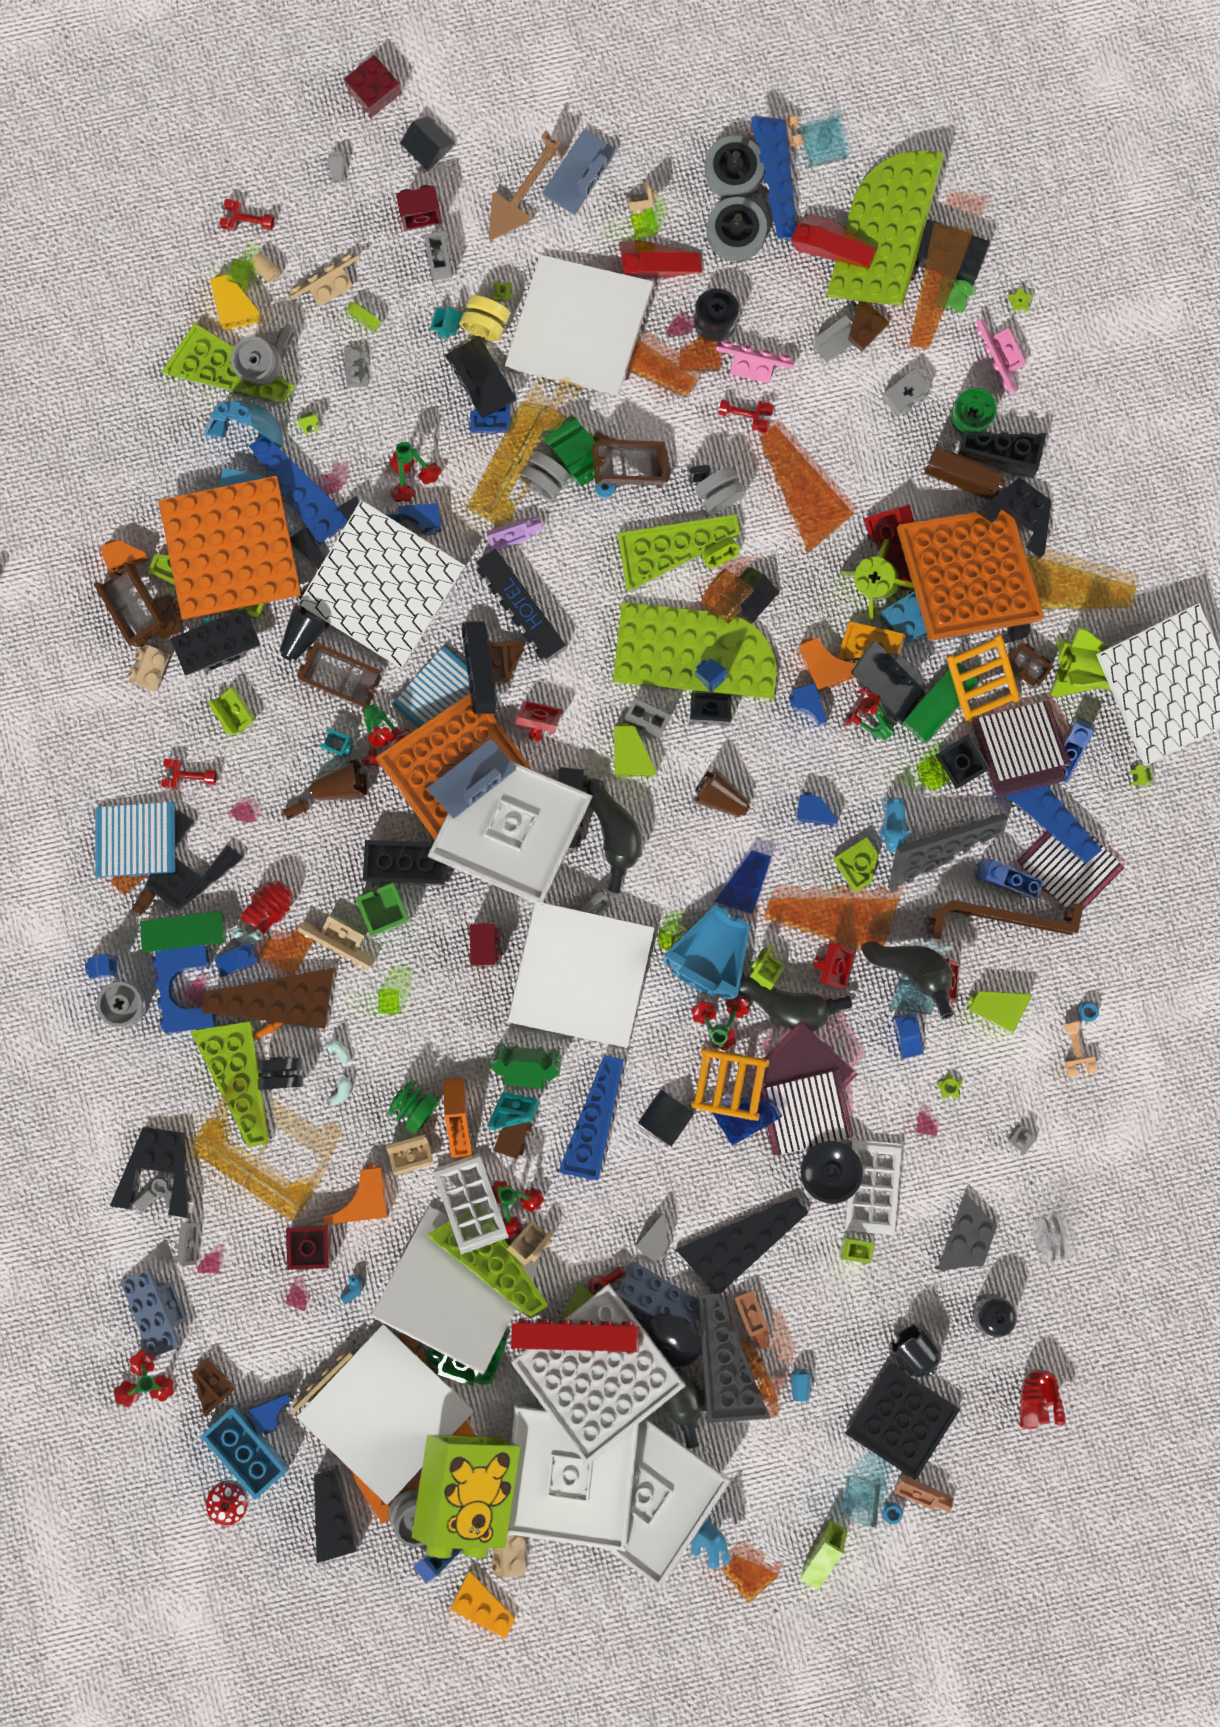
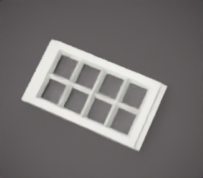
[845,1139,902,1235]
[432,1153,509,1254]

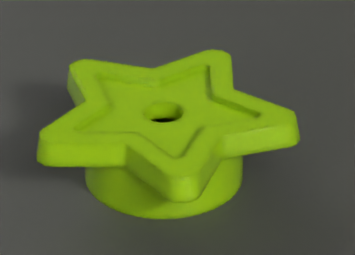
[1007,287,1033,312]
[936,1073,963,1099]

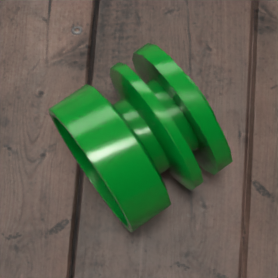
[950,388,997,435]
[387,1079,441,1135]

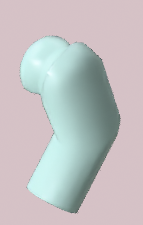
[232,927,263,945]
[326,1039,351,1065]
[329,1076,351,1106]

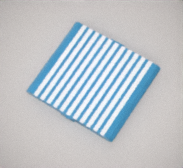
[392,645,498,727]
[95,802,175,878]

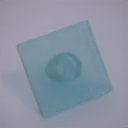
[799,118,848,167]
[890,978,935,1015]
[843,1475,885,1527]

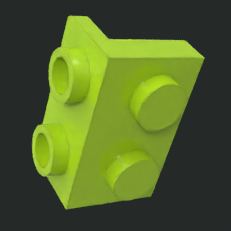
[208,687,256,736]
[750,944,786,990]

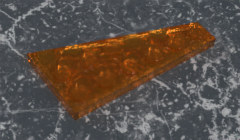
[759,425,854,554]
[763,898,899,951]

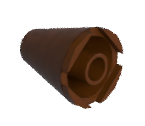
[309,759,368,800]
[692,766,750,817]

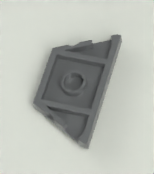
[937,1193,997,1270]

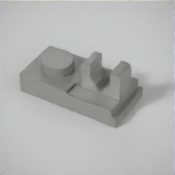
[268,323,296,361]
[344,346,367,388]
[577,889,612,915]
[173,1222,201,1265]

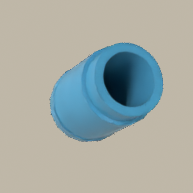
[791,1369,811,1402]

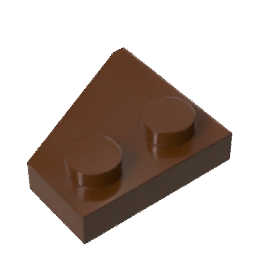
[848,301,890,352]
[488,641,525,684]
[192,1358,236,1417]

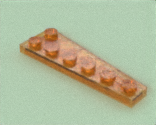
[909,223,973,349]
[627,338,698,398]

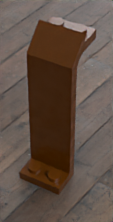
[925,900,1083,942]

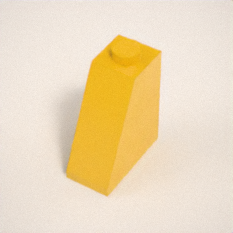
[210,274,262,331]

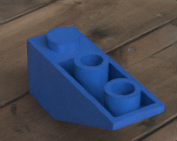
[1048,716,1095,784]
[975,859,1044,900]

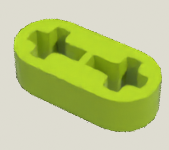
[345,302,382,332]
[702,538,740,568]

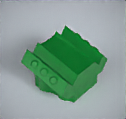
[540,415,595,487]
[490,1043,562,1089]
[426,1337,506,1386]

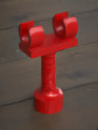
[219,199,275,231]
[718,399,774,433]
[161,759,217,789]

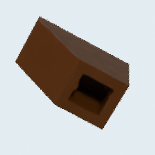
[494,1121,533,1159]

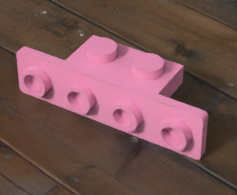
[976,319,1027,393]
[716,340,794,383]

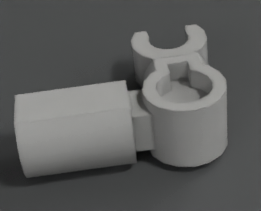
[132,1178,172,1212]

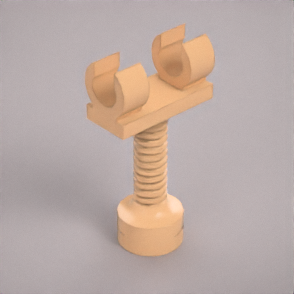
[749,116,804,149]
[1063,1021,1097,1078]

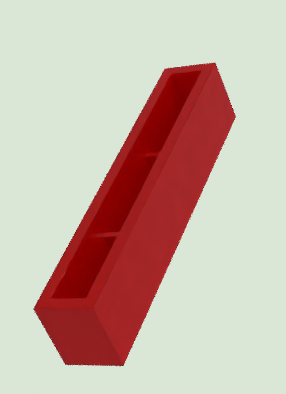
[511,1319,640,1352]

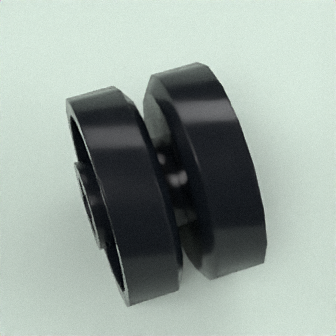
[693,289,739,342]
[256,1057,304,1090]

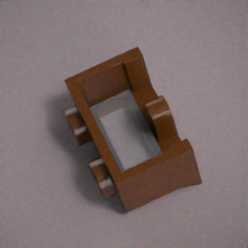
[1009,643,1053,689]

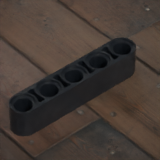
[462,621,496,715]

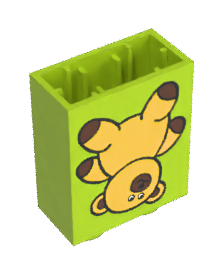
[412,1434,521,1558]

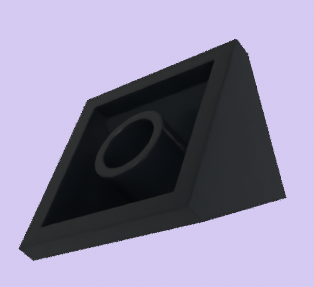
[400,116,456,171]
[723,567,779,623]
[689,692,731,726]
[935,734,990,790]
[638,1089,695,1147]

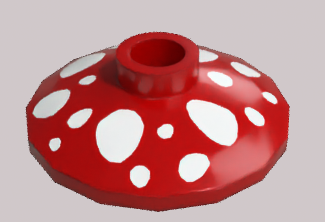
[206,1483,248,1525]

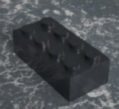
[914,219,990,286]
[363,840,448,886]

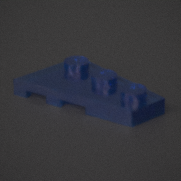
[714,850,771,915]
[712,1098,783,1146]

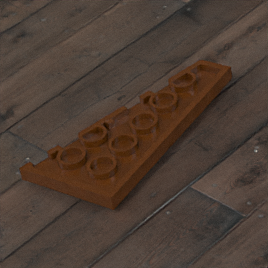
[202,968,334,1029]

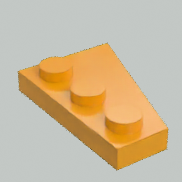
[837,621,906,661]
[450,1569,515,1639]

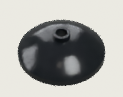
[800,1141,863,1204]
[643,1313,702,1367]

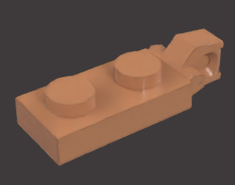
[734,1290,770,1350]
[894,1475,954,1512]

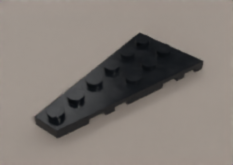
[675,1197,809,1294]

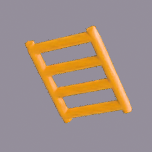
[946,634,1020,723]
[691,1048,769,1121]

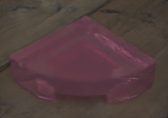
[666,316,693,337]
[230,802,257,823]
[185,978,206,1007]
[915,1112,937,1136]
[197,1252,220,1274]
[285,1283,307,1311]

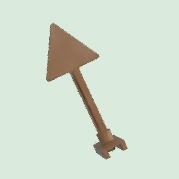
[489,130,566,241]

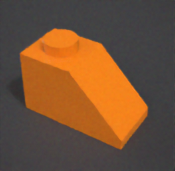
[100,539,150,572]

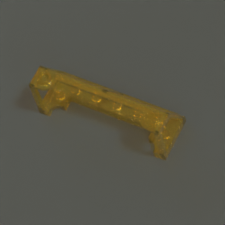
[465,401,566,527]
[192,1117,318,1222]

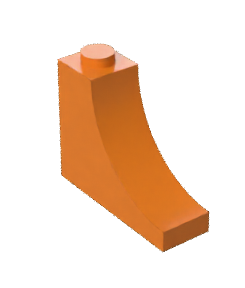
[798,637,857,692]
[444,1077,472,1158]
[323,1164,388,1225]

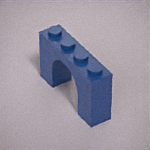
[153,945,217,1034]

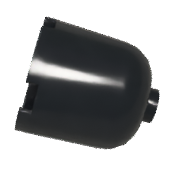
[972,1294,1017,1337]
[889,1323,942,1377]

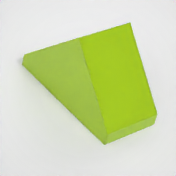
[839,1236,875,1264]

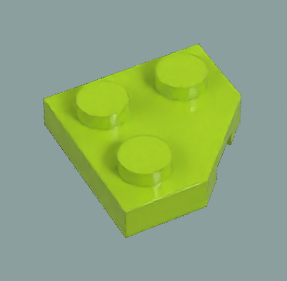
[832,837,878,893]

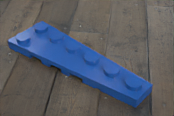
[751,116,797,240]
[249,435,348,544]
[991,757,1102,864]
[559,1055,624,1181]

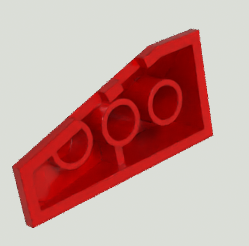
[791,214,876,269]
[619,240,702,279]
[864,504,915,591]

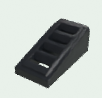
[687,465,710,484]

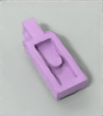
[486,516,543,550]

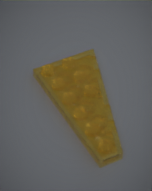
[1025,554,1137,610]

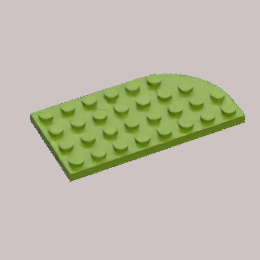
[827,151,944,306]
[613,602,776,700]

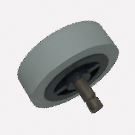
[704,135,764,199]
[706,197,767,261]

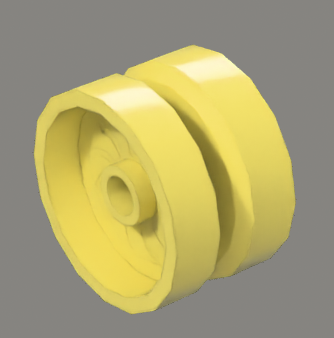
[459,295,510,342]

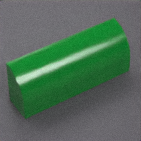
[902,663,979,745]
[140,911,227,953]

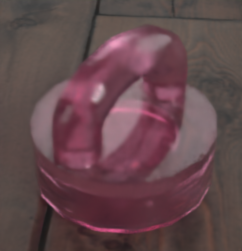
[322,473,343,494]

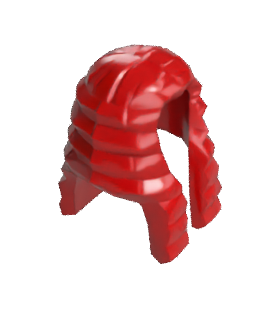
[240,880,293,935]
[1019,1369,1066,1429]

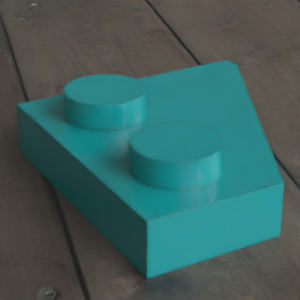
[487,1092,540,1130]

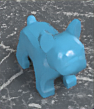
[880,797,910,852]
[691,1517,730,1570]

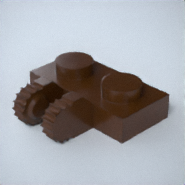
[153,594,189,639]

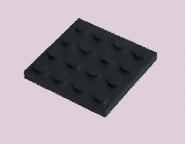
[844,1362,960,1480]

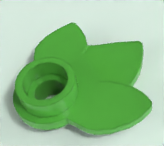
[936,275,975,313]

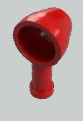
[588,1266,625,1295]

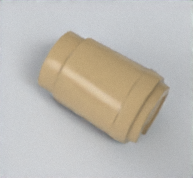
[250,252,281,283]

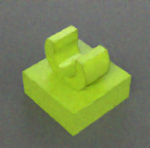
[297,410,319,435]
[1129,764,1154,786]

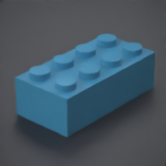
[879,591,927,648]
[200,1405,290,1500]

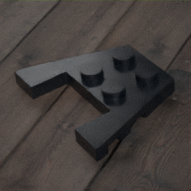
[977,477,1051,558]

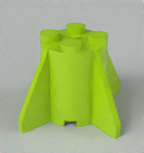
[839,539,914,620]
[1050,627,1111,697]

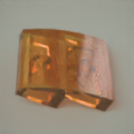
[700,568,754,624]

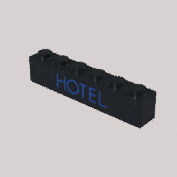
[475,548,566,662]

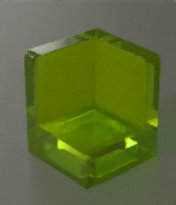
[630,208,658,240]
[227,258,253,293]
[916,756,950,791]
[658,922,689,951]
[378,989,401,1014]

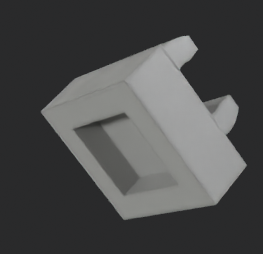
[1007,1125,1037,1154]

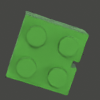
[355,883,411,938]

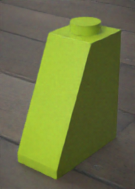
[614,723,656,777]
[966,991,1032,1033]
[800,1520,848,1590]

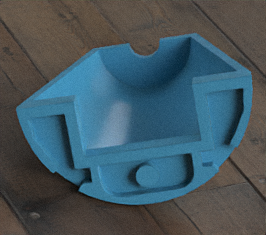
[203,401,283,447]
[663,905,750,999]

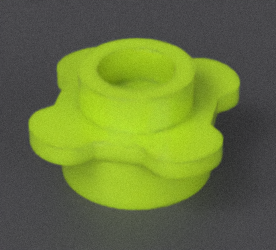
[492,281,513,302]

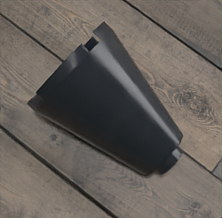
[279,603,330,661]

